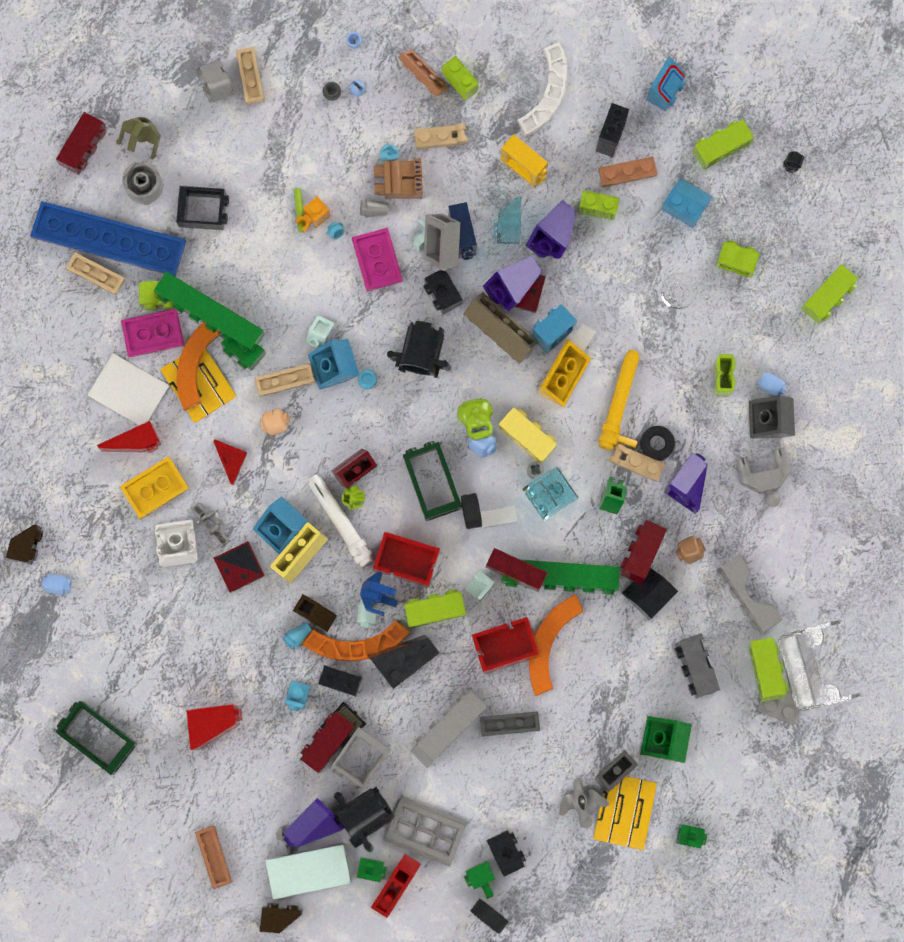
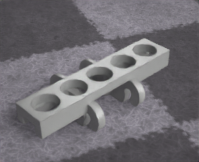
[190,502,230,547]

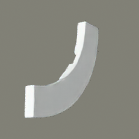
[517,42,567,138]

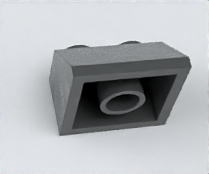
[749,395,795,439]

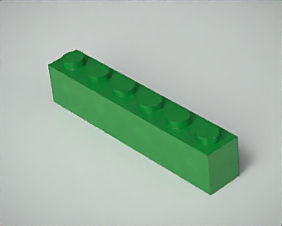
[154,271,265,353]
[502,559,620,595]

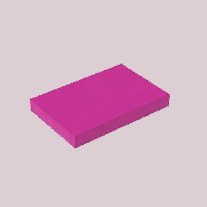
[351,228,403,292]
[121,309,185,358]

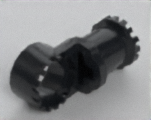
[783,151,805,173]

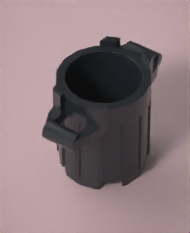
[387,321,451,378]
[331,786,395,852]

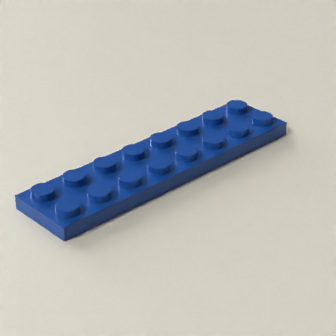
[30,201,186,277]

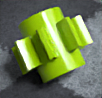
[342,485,365,510]

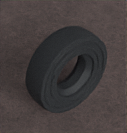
[640,426,675,460]

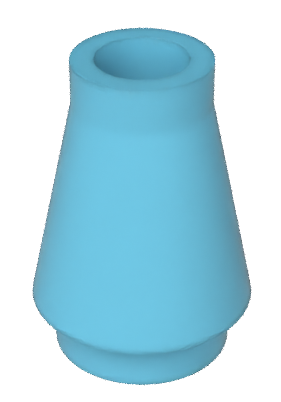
[283,622,312,650]

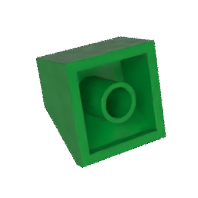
[640,716,692,763]

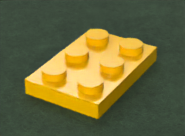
[119,456,189,520]

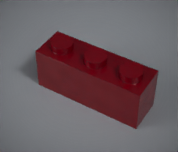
[56,112,106,175]
[620,520,667,585]
[486,548,548,592]
[300,711,356,774]

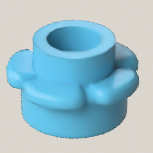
[327,222,345,239]

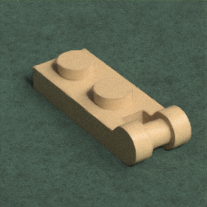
[414,123,468,150]
[608,443,665,482]

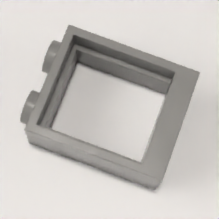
[423,214,460,271]
[331,726,391,789]

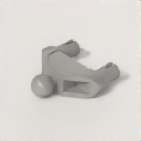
[736,447,793,507]

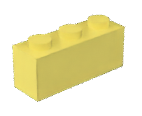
[498,407,557,463]
[270,522,328,584]

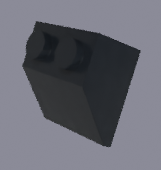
[622,568,678,621]

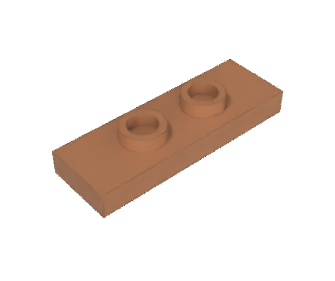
[195,825,232,889]

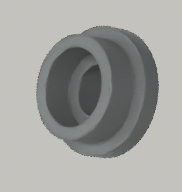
[323,82,341,101]

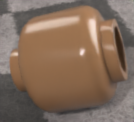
[676,536,706,564]

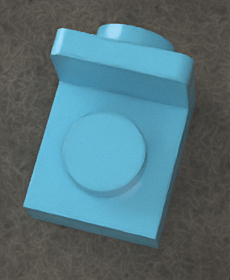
[284,681,311,711]

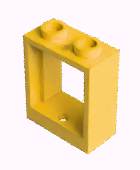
[500,134,548,188]

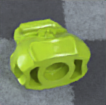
[457,398,493,441]

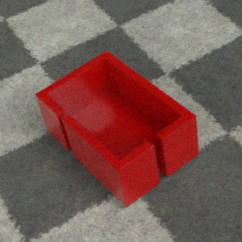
[373,532,440,588]
[472,617,541,674]

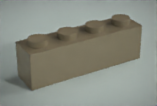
[463,292,539,364]

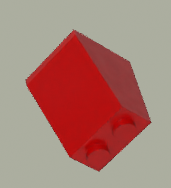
[186,704,243,751]

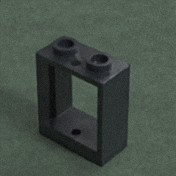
[596,103,629,157]
[176,186,229,230]

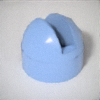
[346,32,362,48]
[350,80,365,96]

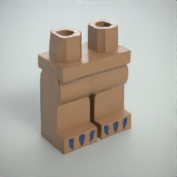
[374,158,423,199]

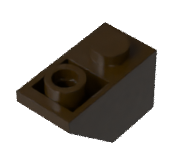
[6,524,43,565]
[293,594,337,632]
[259,903,303,934]

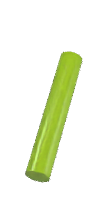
[294,188,305,233]

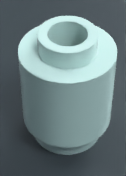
[356,600,377,628]

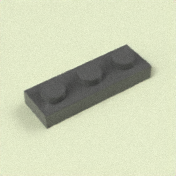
[480,711,540,737]

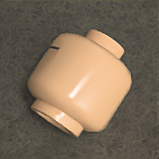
[260,408,290,436]

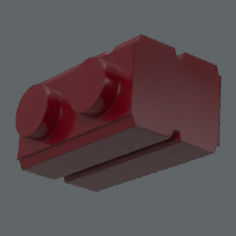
[331,448,377,488]

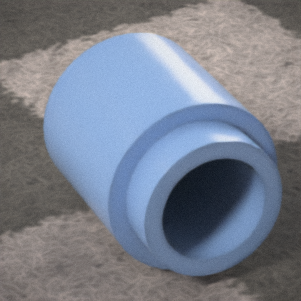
[757,372,787,396]
[42,573,72,595]

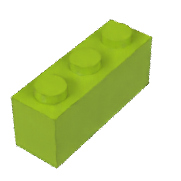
[693,119,755,169]
[801,264,859,323]
[404,589,466,629]
[748,637,788,702]

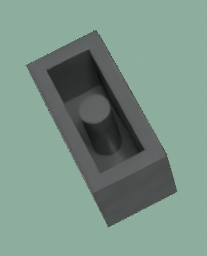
[594,750,638,794]

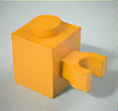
[295,196,331,233]

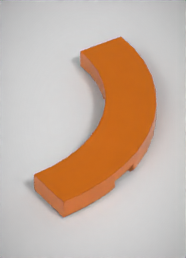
[177,323,221,411]
[529,594,583,696]
[302,620,411,661]

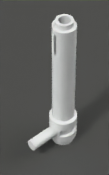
[308,474,375,568]

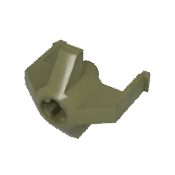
[116,117,161,160]

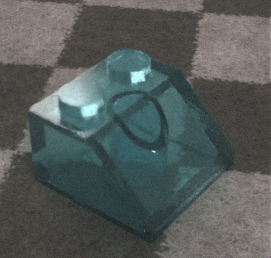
[493,197,521,244]
[522,467,579,520]

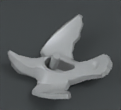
[559,778,609,828]

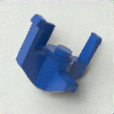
[360,571,398,616]

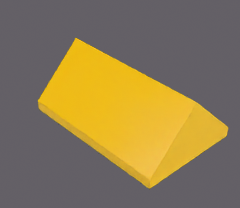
[538,339,591,407]

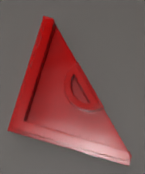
[213,439,247,485]

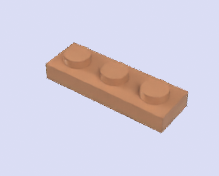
[398,49,450,97]
[598,157,657,188]

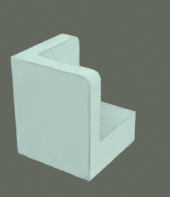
[466,570,495,602]

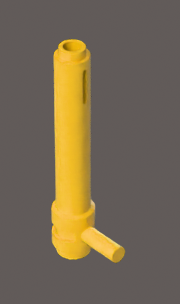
[598,350,640,451]

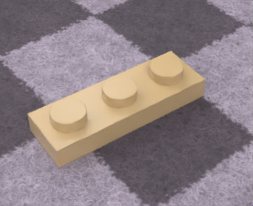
[236,47,265,105]
[66,252,125,295]
[255,363,315,397]

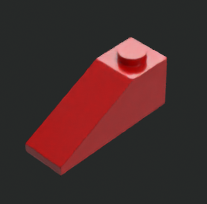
[97,421,162,453]
[371,854,421,918]

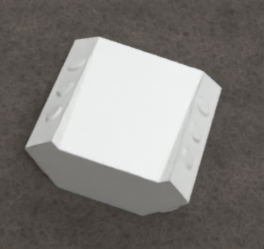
[155,520,198,568]

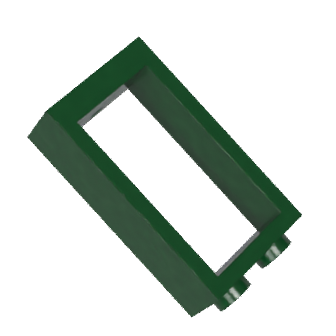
[403,441,462,522]
[56,701,138,775]

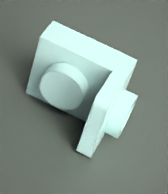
[413,219,425,252]
[306,316,335,348]

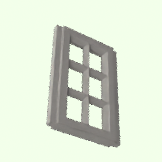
[384,796,467,867]

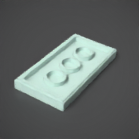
[265,843,351,900]

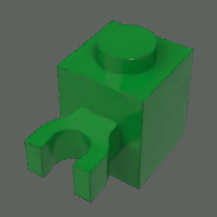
[599,476,627,515]
[676,824,707,849]
[356,857,387,882]
[464,860,495,899]

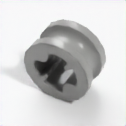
[527,461,544,479]

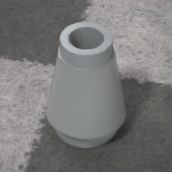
[360,199,388,218]

